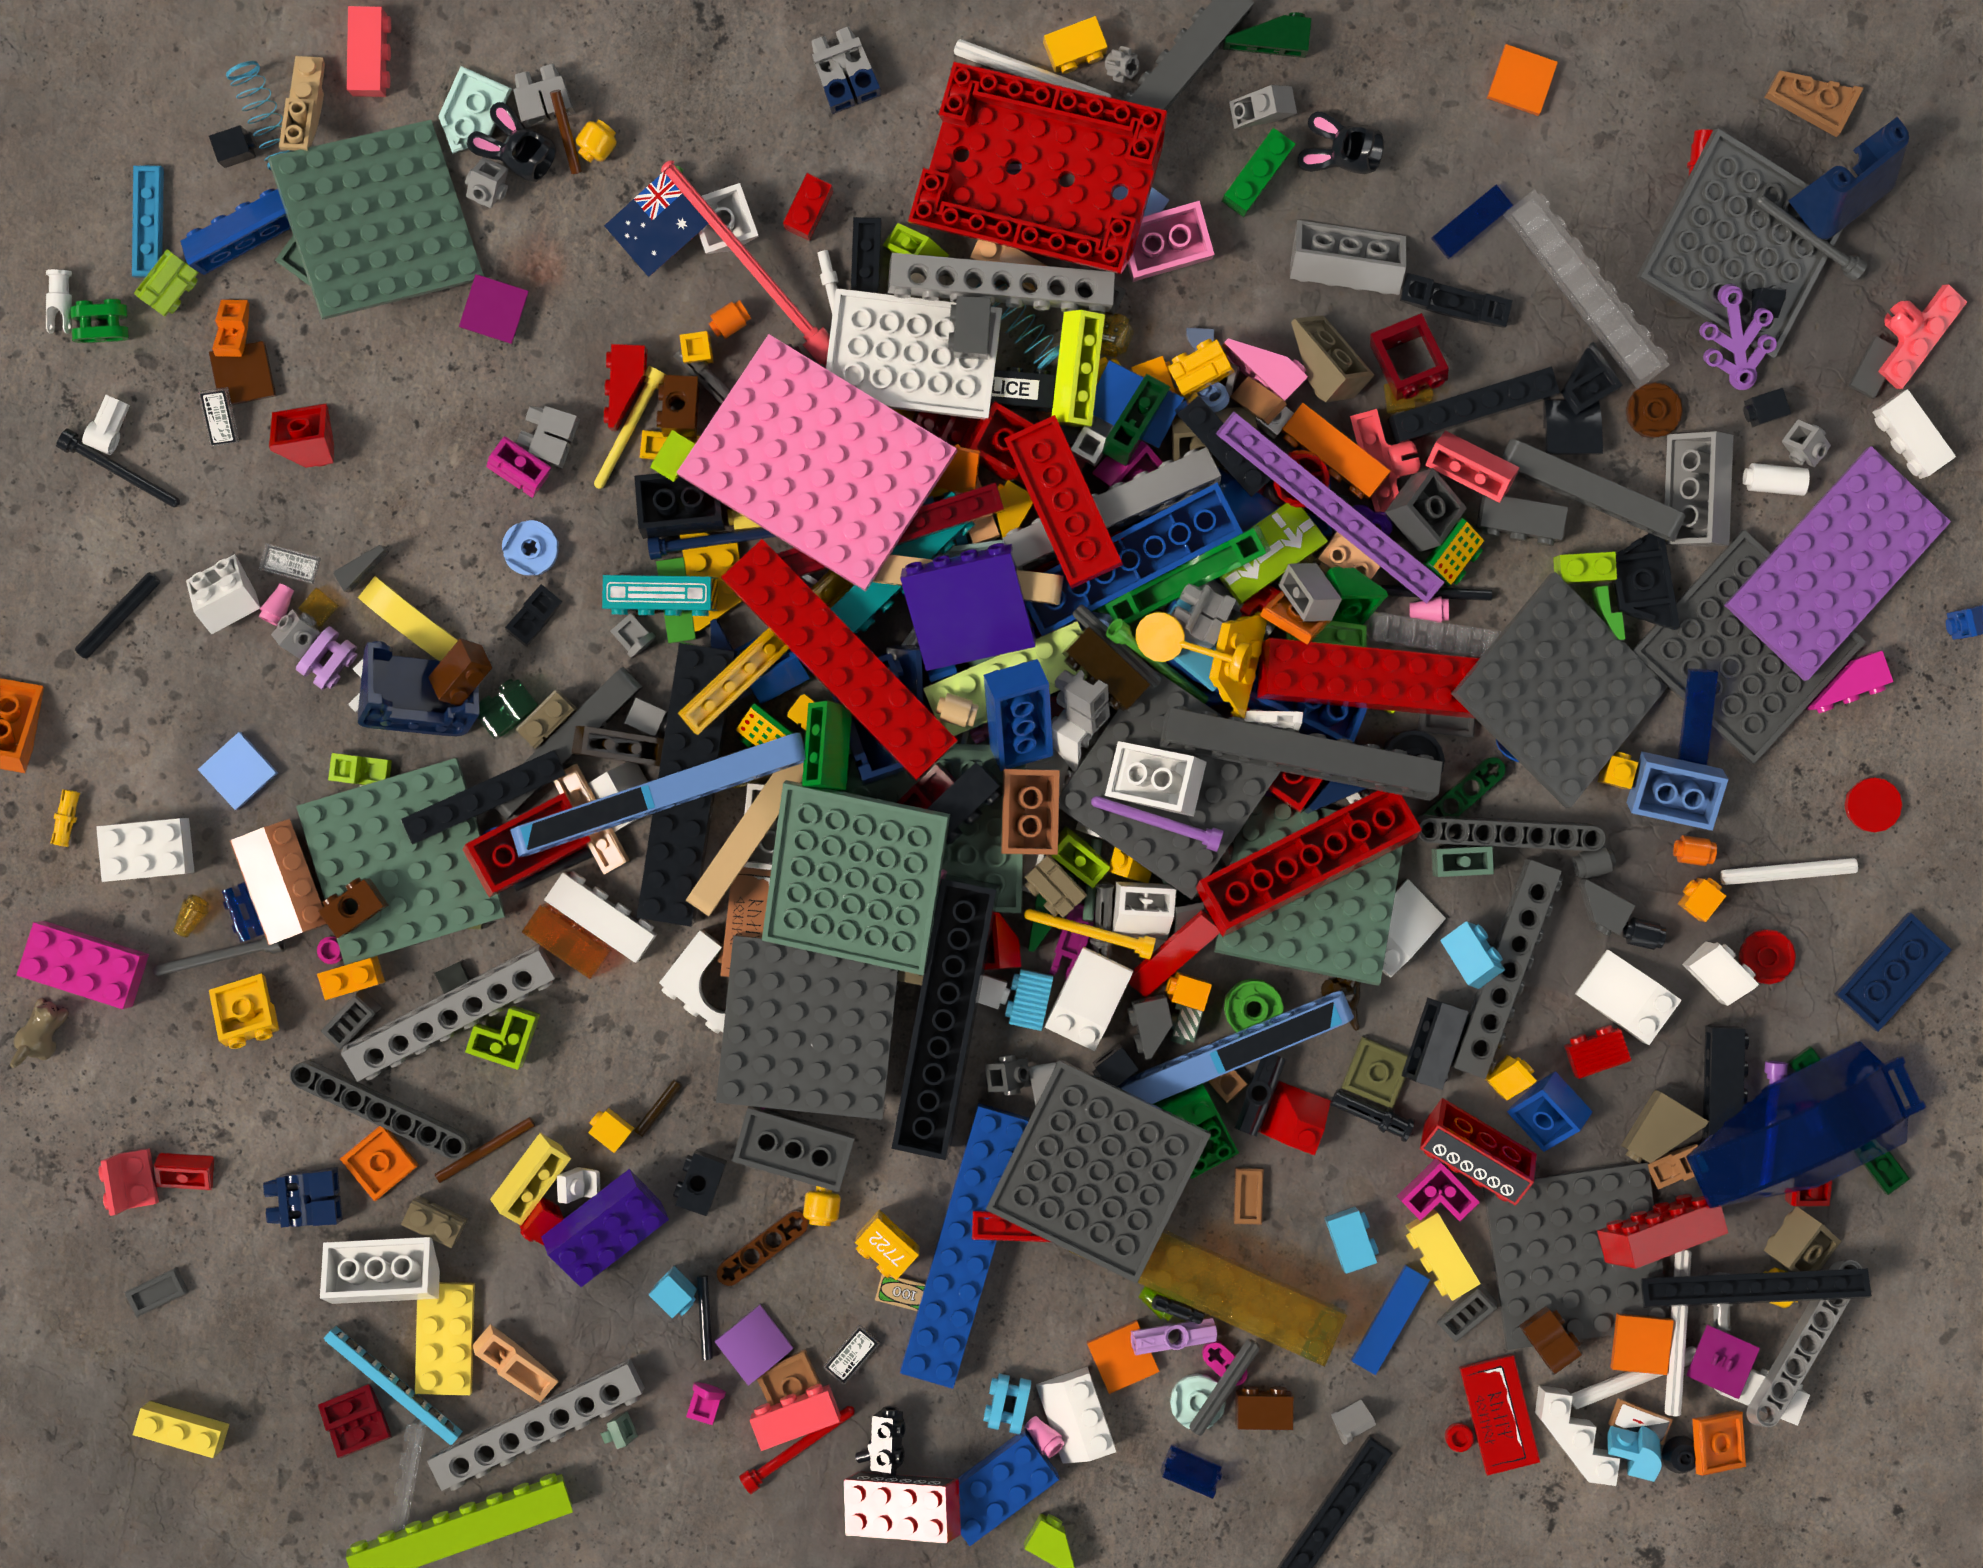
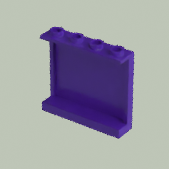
[900,543,1036,671]

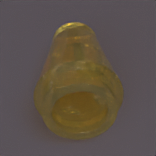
[173,895,209,938]

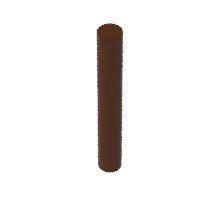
[550,89,582,174]

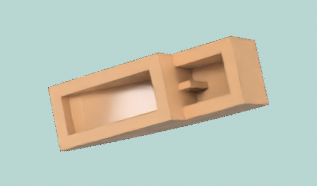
[473,1324,558,1403]

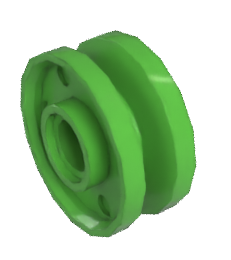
[1224,978,1284,1032]

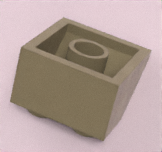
[1764,1206,1841,1272]

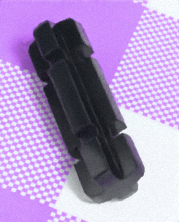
[1152,1294,1205,1324]

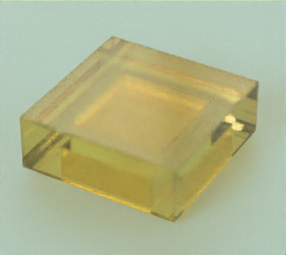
[298,587,339,627]

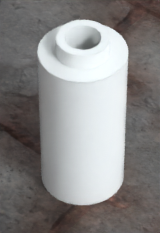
[1743,463,1810,496]

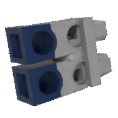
[812,27,881,114]

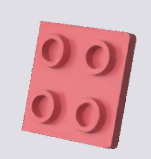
[99,1148,159,1216]

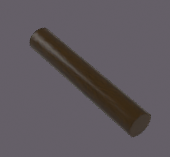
[634,1079,683,1137]

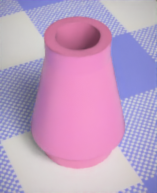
[259,583,294,626]
[1410,596,1449,624]
[1025,1416,1065,1458]

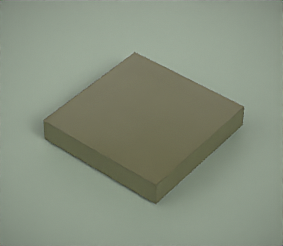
[1341,1036,1408,1109]

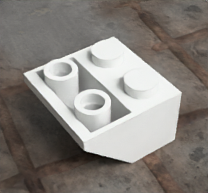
[186,554,260,634]
[1112,881,1176,940]
[1682,941,1759,1006]

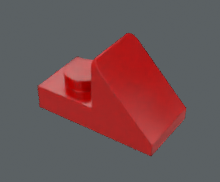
[1785,1173,1832,1206]

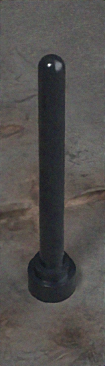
[56,428,180,508]

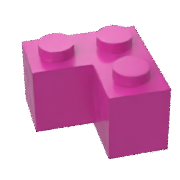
[1397,1159,1480,1221]

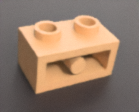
[1315,532,1380,579]

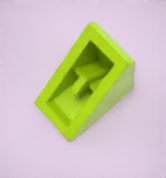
[650,430,695,482]

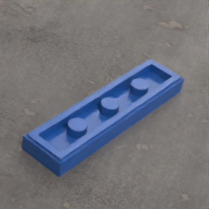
[1351,1265,1430,1375]

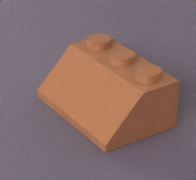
[1001,769,1060,855]

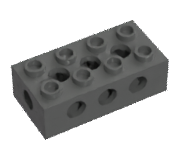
[732,1106,856,1192]

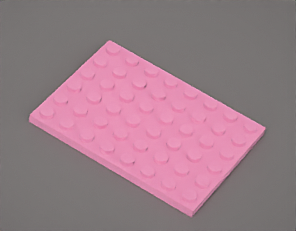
[677,334,957,591]

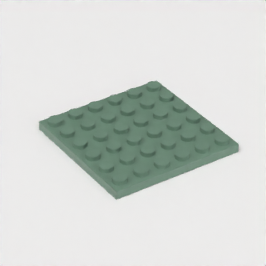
[268,120,484,320]
[296,758,506,965]
[762,780,950,975]
[1214,796,1403,986]

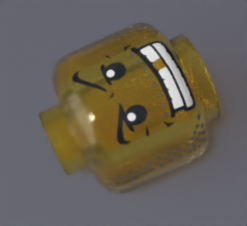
[1101,313,1134,357]

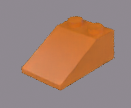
[0,678,44,773]

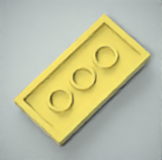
[415,1282,475,1395]

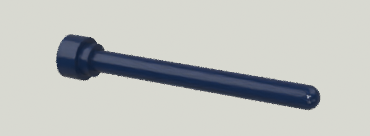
[647,528,777,560]

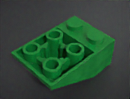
[1153,1083,1239,1179]

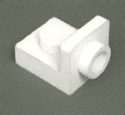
[557,1167,600,1204]

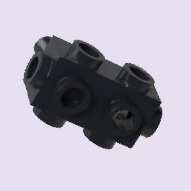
[855,1406,906,1476]

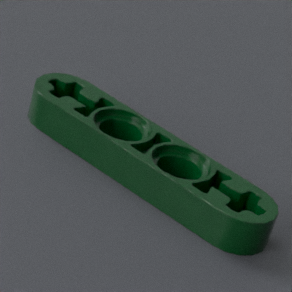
[1421,757,1505,835]

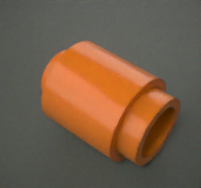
[708,300,751,339]
[1673,835,1717,866]

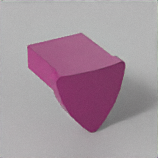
[686,1382,726,1425]

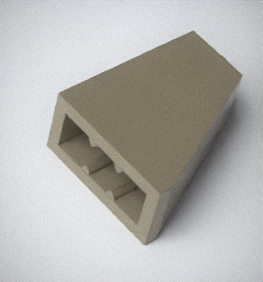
[1621,1090,1709,1164]

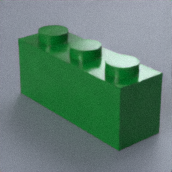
[1221,127,1295,218]
[802,701,852,791]

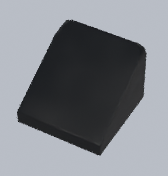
[1751,288,1786,318]

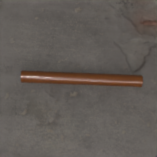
[435,1117,535,1183]

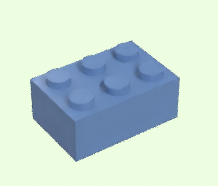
[1626,751,1729,831]

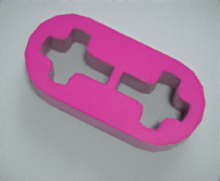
[1202,1340,1248,1386]

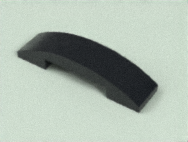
[1400,273,1513,328]

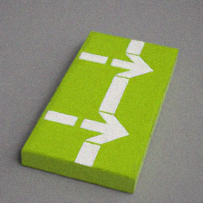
[1219,503,1328,605]

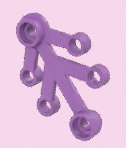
[1699,284,1777,390]

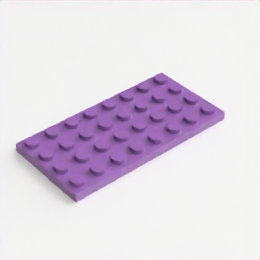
[1724,446,1951,681]

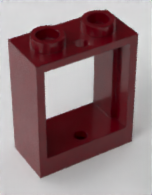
[1370,313,1449,401]

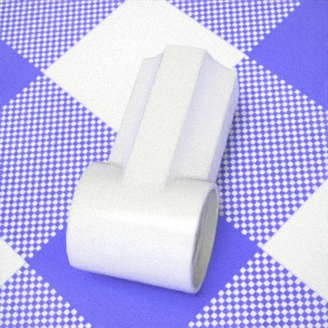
[82,395,130,455]

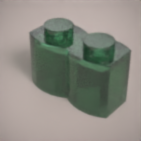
[477,679,539,740]

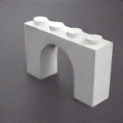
[659,929,725,1034]

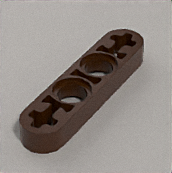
[717,1210,809,1286]

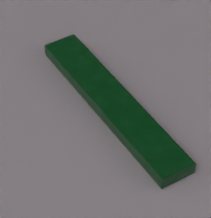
[1787,1046,1910,1195]

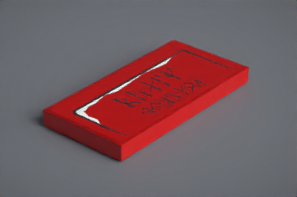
[1459,1354,1540,1476]

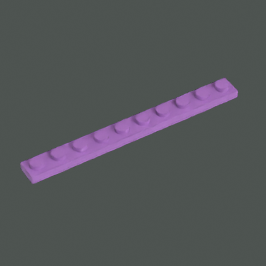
[1216,411,1444,604]

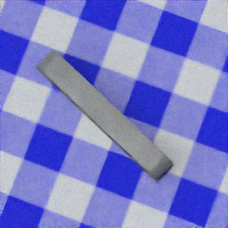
[1747,1260,1862,1427]

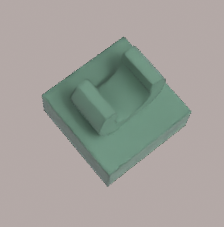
[600,1411,638,1449]

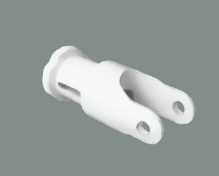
[46,269,72,334]

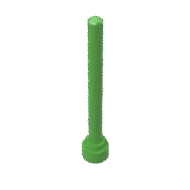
[1106,618,1208,704]

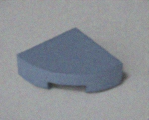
[1186,328,1214,351]

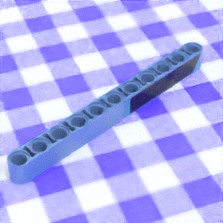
[510,733,806,857]
[1117,991,1354,1104]

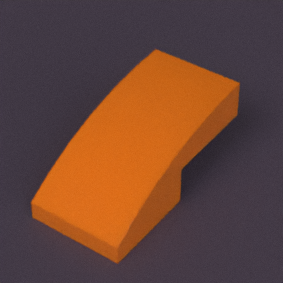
[212,300,249,357]

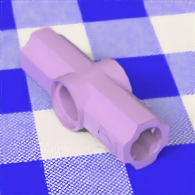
[1131,1317,1217,1355]

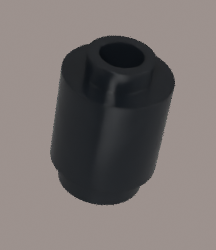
[1623,917,1667,950]

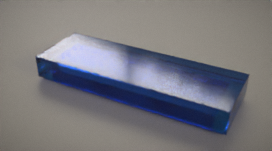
[1431,184,1514,260]

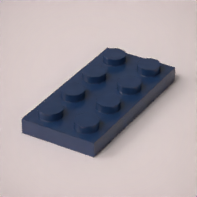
[1835,913,1952,1032]

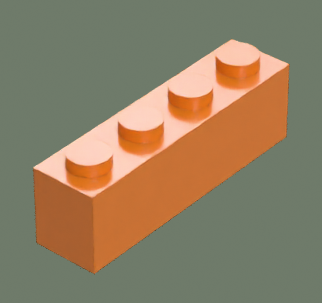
[1282,403,1390,500]

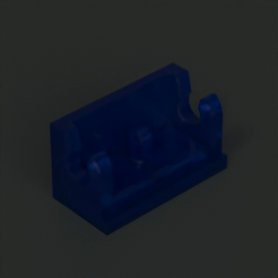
[1160,1445,1222,1499]

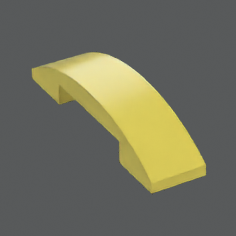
[358,576,458,661]

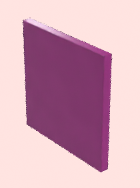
[459,274,529,344]
[1686,1324,1760,1399]

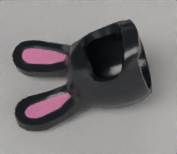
[466,102,556,182]
[1298,112,1384,174]

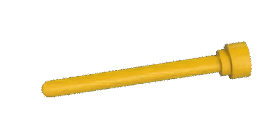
[1024,909,1156,960]

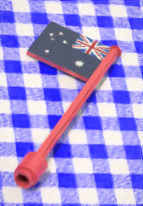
[604,160,830,368]

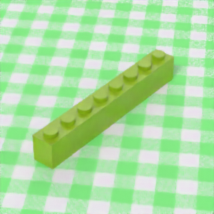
[346,1473,573,1568]

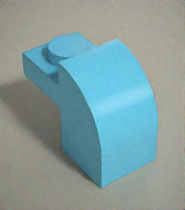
[1607,1426,1662,1482]

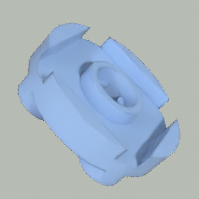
[502,520,559,576]

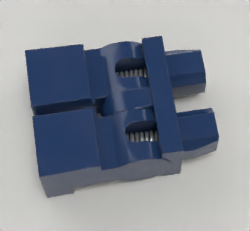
[263,1167,343,1228]

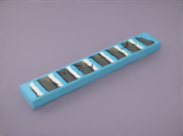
[324,1326,463,1445]

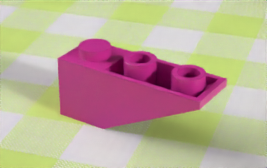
[1806,651,1893,713]

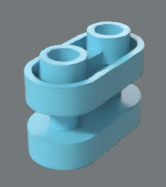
[983,1373,1031,1435]

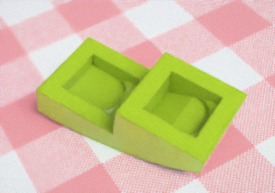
[328,753,392,785]

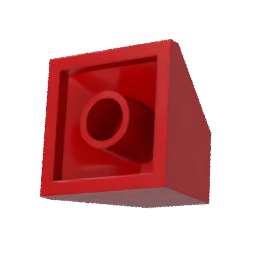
[269,403,335,468]
[984,912,1021,970]
[1260,1081,1331,1156]

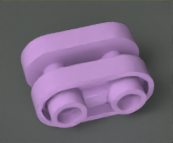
[296,626,358,690]

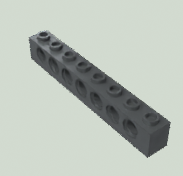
[1451,859,1563,1079]

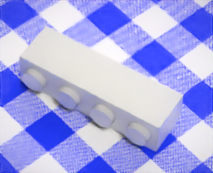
[544,871,657,963]

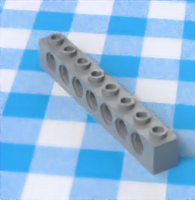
[888,253,1115,314]
[341,944,556,1082]
[427,1358,645,1491]

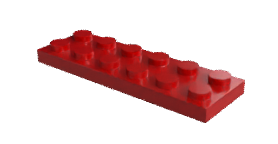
[1004,415,1123,589]

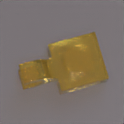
[1383,384,1433,414]

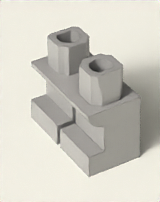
[513,64,576,128]
[516,406,581,469]
[1171,584,1236,649]
[1055,670,1110,735]

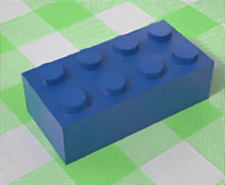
[984,659,1053,771]
[957,1428,1059,1546]

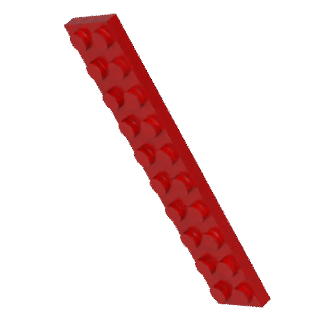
[721,539,958,781]

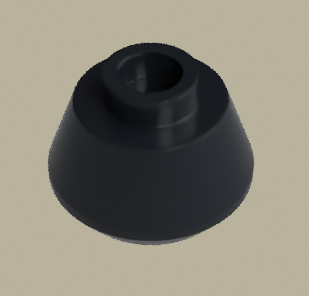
[1662,1436,1696,1474]

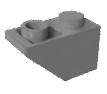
[1229,85,1297,129]

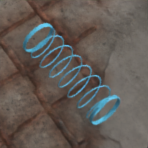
[226,61,291,170]
[975,281,1060,369]

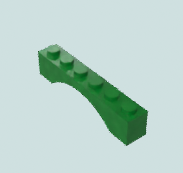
[1105,525,1271,624]

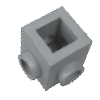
[465,157,508,208]
[1782,419,1831,468]
[271,609,321,659]

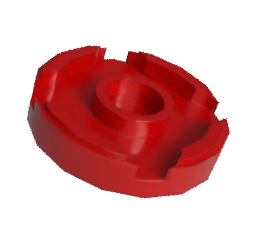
[1844,777,1902,833]
[1739,929,1796,984]

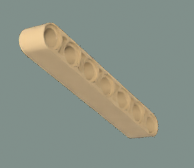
[873,555,1064,605]
[686,763,804,916]

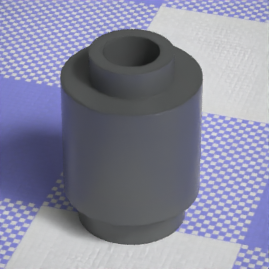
[1572,846,1616,879]

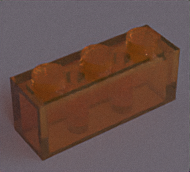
[522,903,612,979]

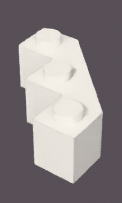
[1535,1385,1620,1486]

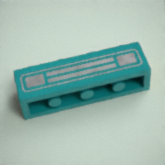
[602,575,718,616]

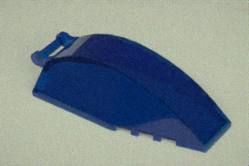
[1686,1041,1927,1208]

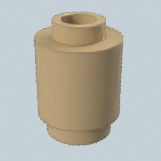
[936,693,979,727]

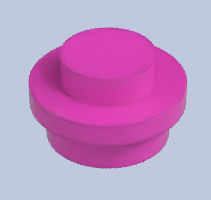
[317,936,343,964]

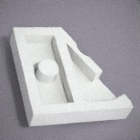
[1242,709,1303,731]

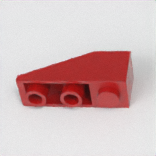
[604,344,648,431]

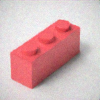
[347,6,391,97]
[1425,430,1520,503]
[750,1384,841,1451]

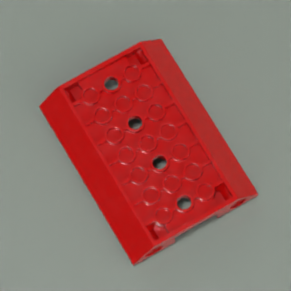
[908,62,1167,274]

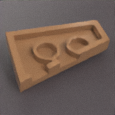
[1764,71,1864,137]

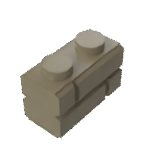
[516,690,578,749]
[1024,855,1087,918]
[401,1196,468,1248]

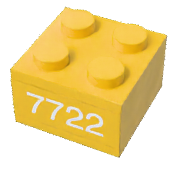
[855,1210,920,1280]

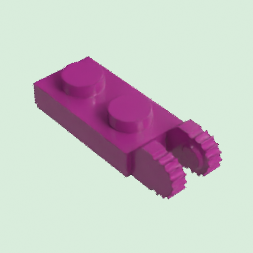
[1049,903,1096,980]

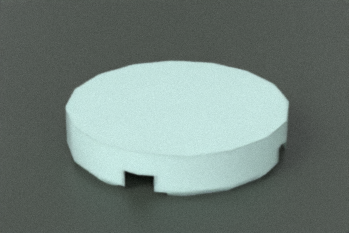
[1170,1373,1226,1429]

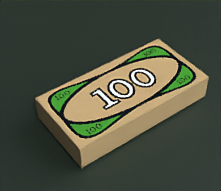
[875,1274,925,1311]

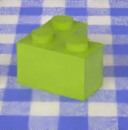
[465,1006,540,1070]

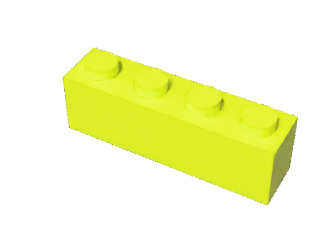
[1052,310,1105,427]

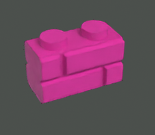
[486,436,551,498]

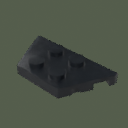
[1613,533,1680,630]

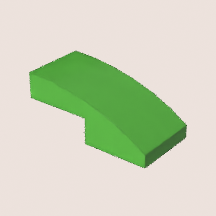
[1591,586,1625,640]

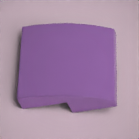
[715,1304,794,1386]

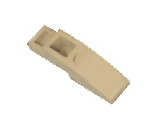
[279,56,325,151]

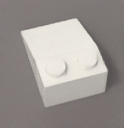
[1105,741,1207,817]
[1382,879,1446,977]
[1045,946,1133,1051]
[1575,950,1681,1045]

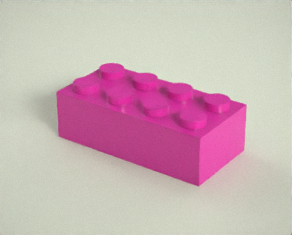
[16,921,149,1009]

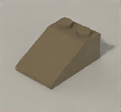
[1291,315,1374,402]

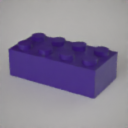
[541,1169,669,1287]

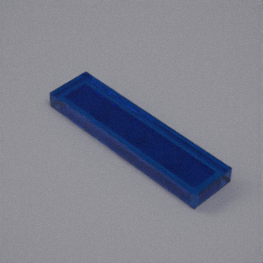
[1678,669,1718,765]

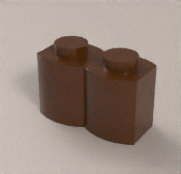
[1519,1306,1582,1374]

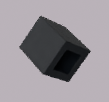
[209,125,257,168]
[1743,388,1791,427]

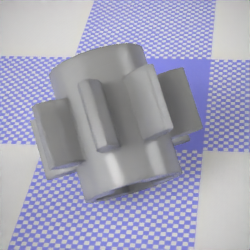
[1105,46,1139,83]

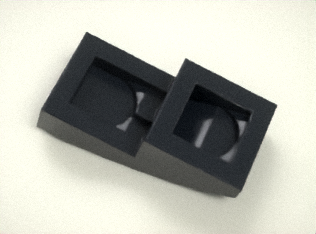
[505,584,563,647]

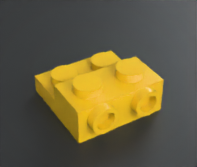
[209,973,279,1049]

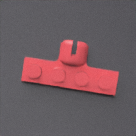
[1878,284,1967,389]
[1350,409,1421,512]

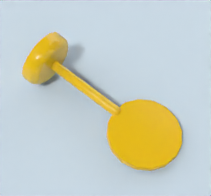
[1136,612,1252,682]

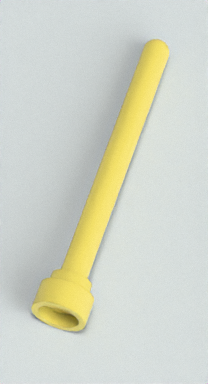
[594,366,666,489]

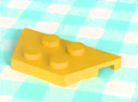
[680,533,742,632]
[1209,612,1268,718]

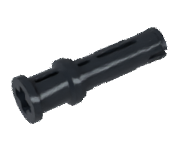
[1330,1089,1415,1142]

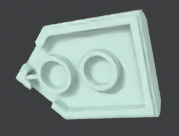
[438,66,512,154]

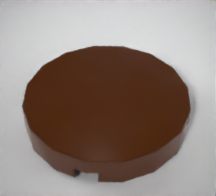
[1626,382,1683,439]

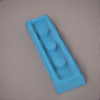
[132,166,164,278]

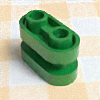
[70,299,129,343]

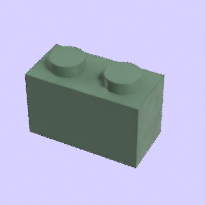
[1431,846,1494,877]

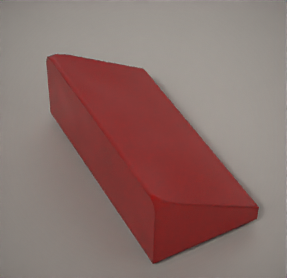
[154,1153,214,1190]

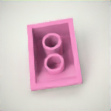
[1222,338,1308,401]

